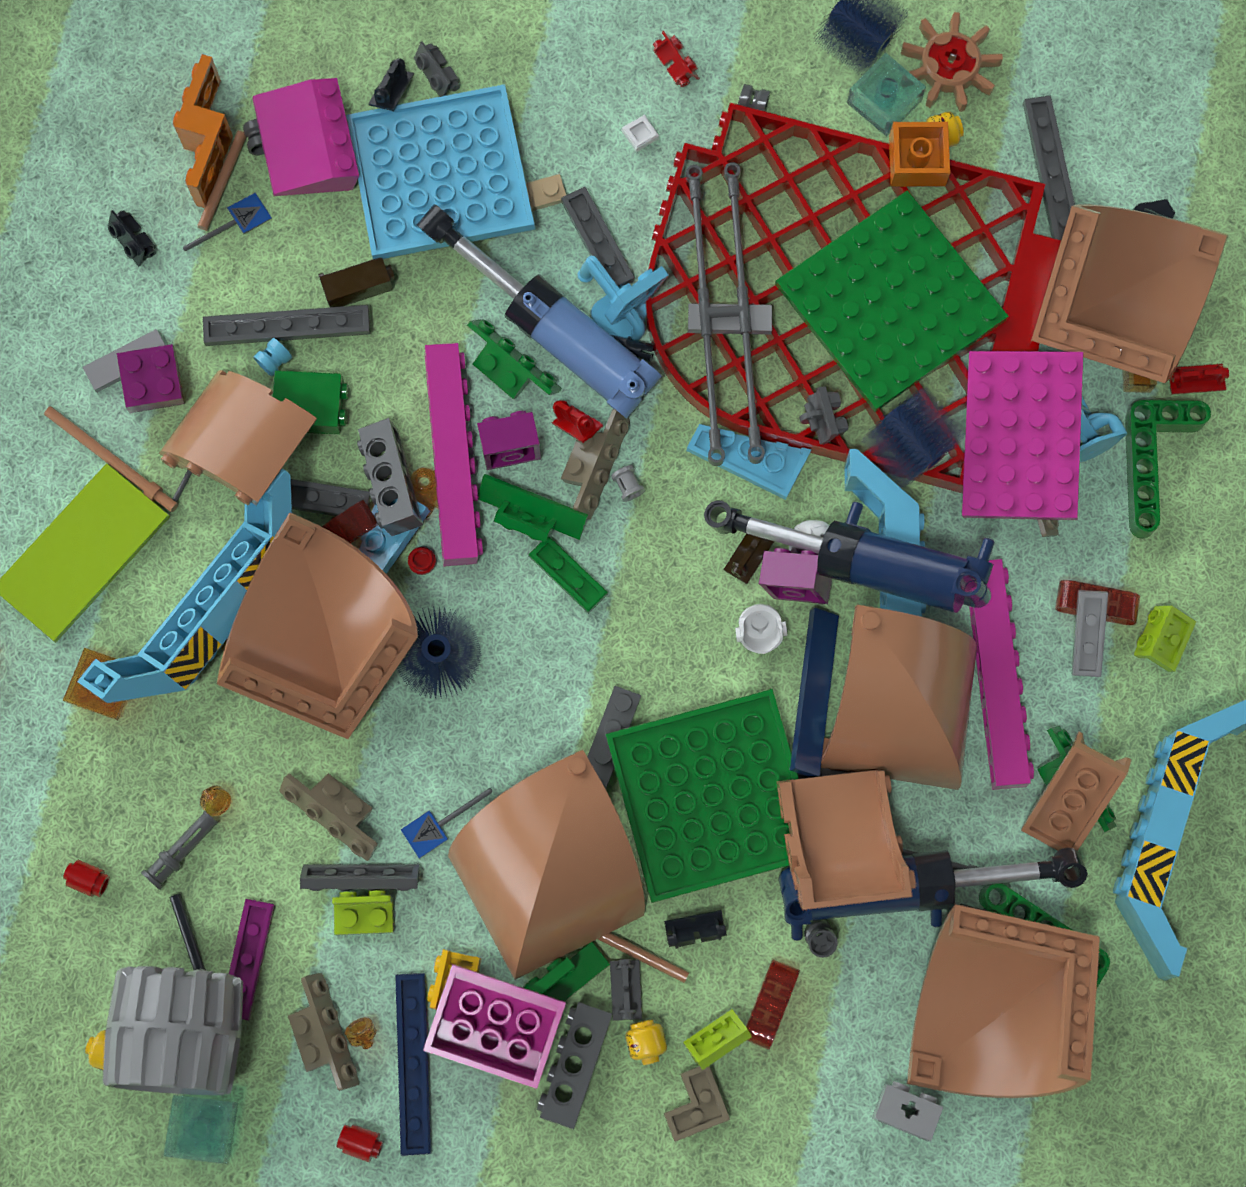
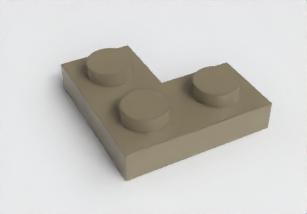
[663,1066,730,1142]

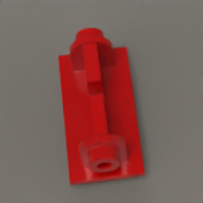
[653,31,700,88]
[1169,364,1229,395]
[551,400,604,443]

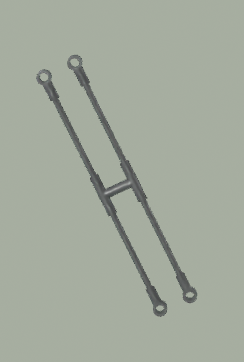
[686,162,765,466]

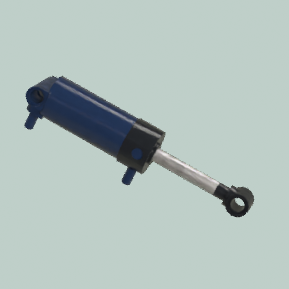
[704,500,995,613]
[778,847,1088,941]

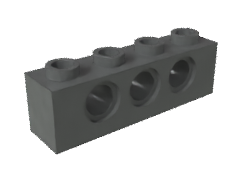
[357,418,423,536]
[536,1003,612,1129]

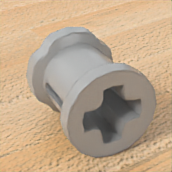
[611,465,646,502]

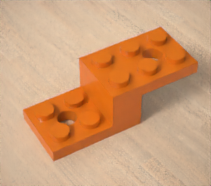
[173,54,233,208]

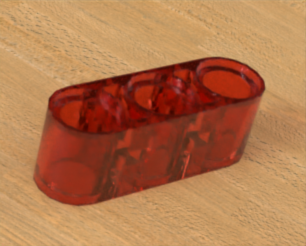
[321,500,378,544]
[1055,580,1141,625]
[746,959,800,1050]

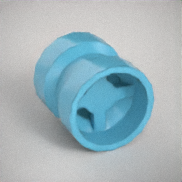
[253,338,292,377]

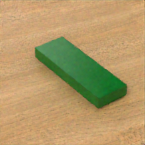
[528,537,608,614]

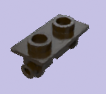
[723,533,775,584]

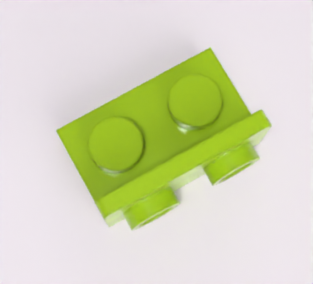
[1134,606,1196,672]
[332,890,394,935]
[683,1009,752,1070]

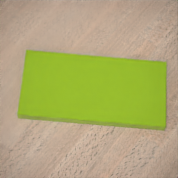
[0,463,170,643]

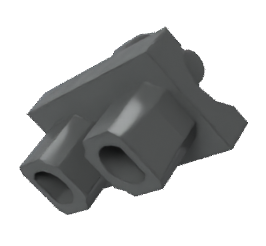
[799,386,849,445]

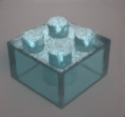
[847,53,926,137]
[163,1095,238,1164]

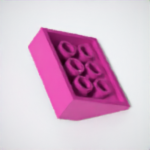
[252,78,359,196]
[423,964,566,1089]

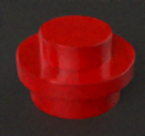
[408,547,436,575]

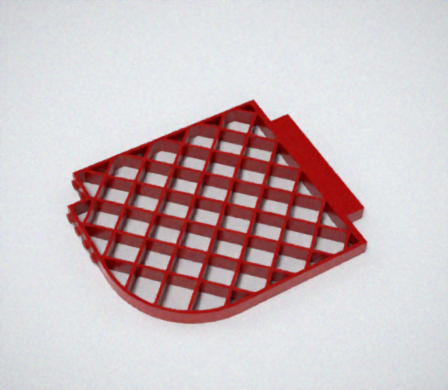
[645,103,1061,494]

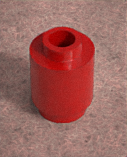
[63,859,110,897]
[336,1124,383,1163]

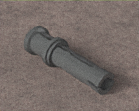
[141,811,218,890]

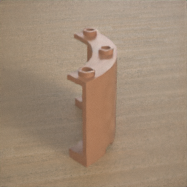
[159,370,317,506]
[777,769,916,910]

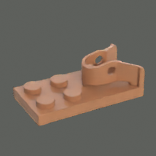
[1021,731,1131,851]

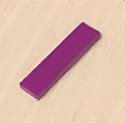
[229,899,275,1021]

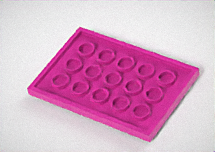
[962,351,1084,520]

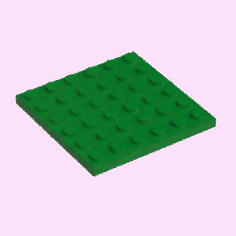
[775,190,1009,412]
[606,689,798,903]

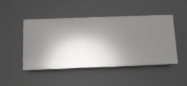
[688,304,772,335]
[82,329,165,393]
[1072,590,1108,677]

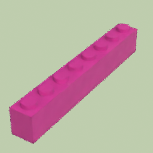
[424,343,483,567]
[969,559,1034,790]

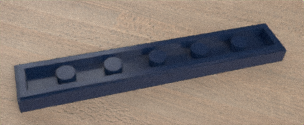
[790,608,839,777]
[395,973,431,1156]

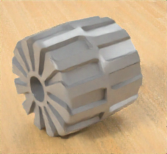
[103,966,243,1095]

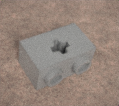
[872,1081,943,1141]

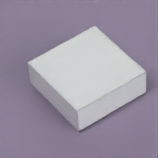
[622,115,659,152]

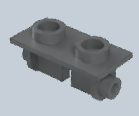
[414,41,460,97]
[610,959,642,1021]

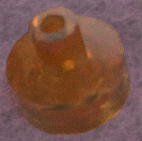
[200,785,231,817]
[345,1017,377,1049]

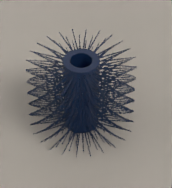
[814,0,909,76]
[861,387,965,488]
[397,606,482,699]

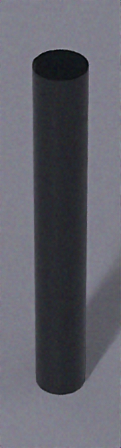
[169,894,206,971]

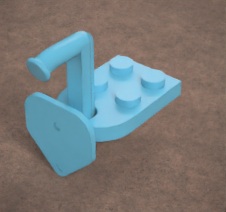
[577,255,668,341]
[1080,396,1127,462]

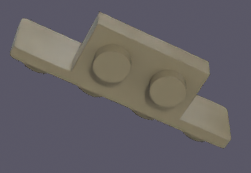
[561,409,630,520]
[279,773,377,861]
[288,973,359,1091]

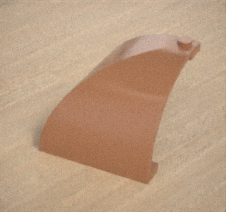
[1031,204,1228,383]
[217,512,418,739]
[821,605,977,790]
[448,750,645,980]
[907,904,1100,1098]

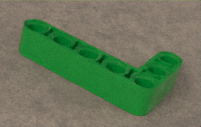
[1125,400,1211,539]
[979,883,1110,990]

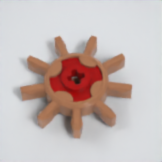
[900,12,1003,112]

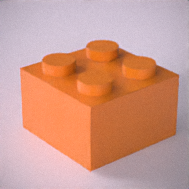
[889,122,950,187]

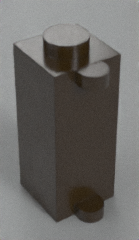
[318,257,395,308]

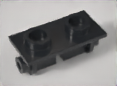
[368,58,414,111]
[107,210,156,267]
[664,910,727,949]

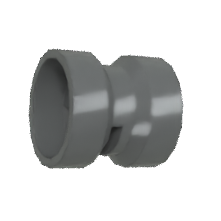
[738,84,771,111]
[243,119,264,156]
[804,920,838,958]

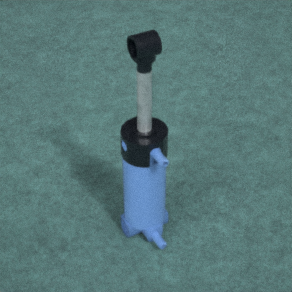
[417,204,662,419]

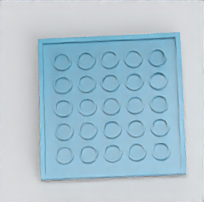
[346,84,535,259]

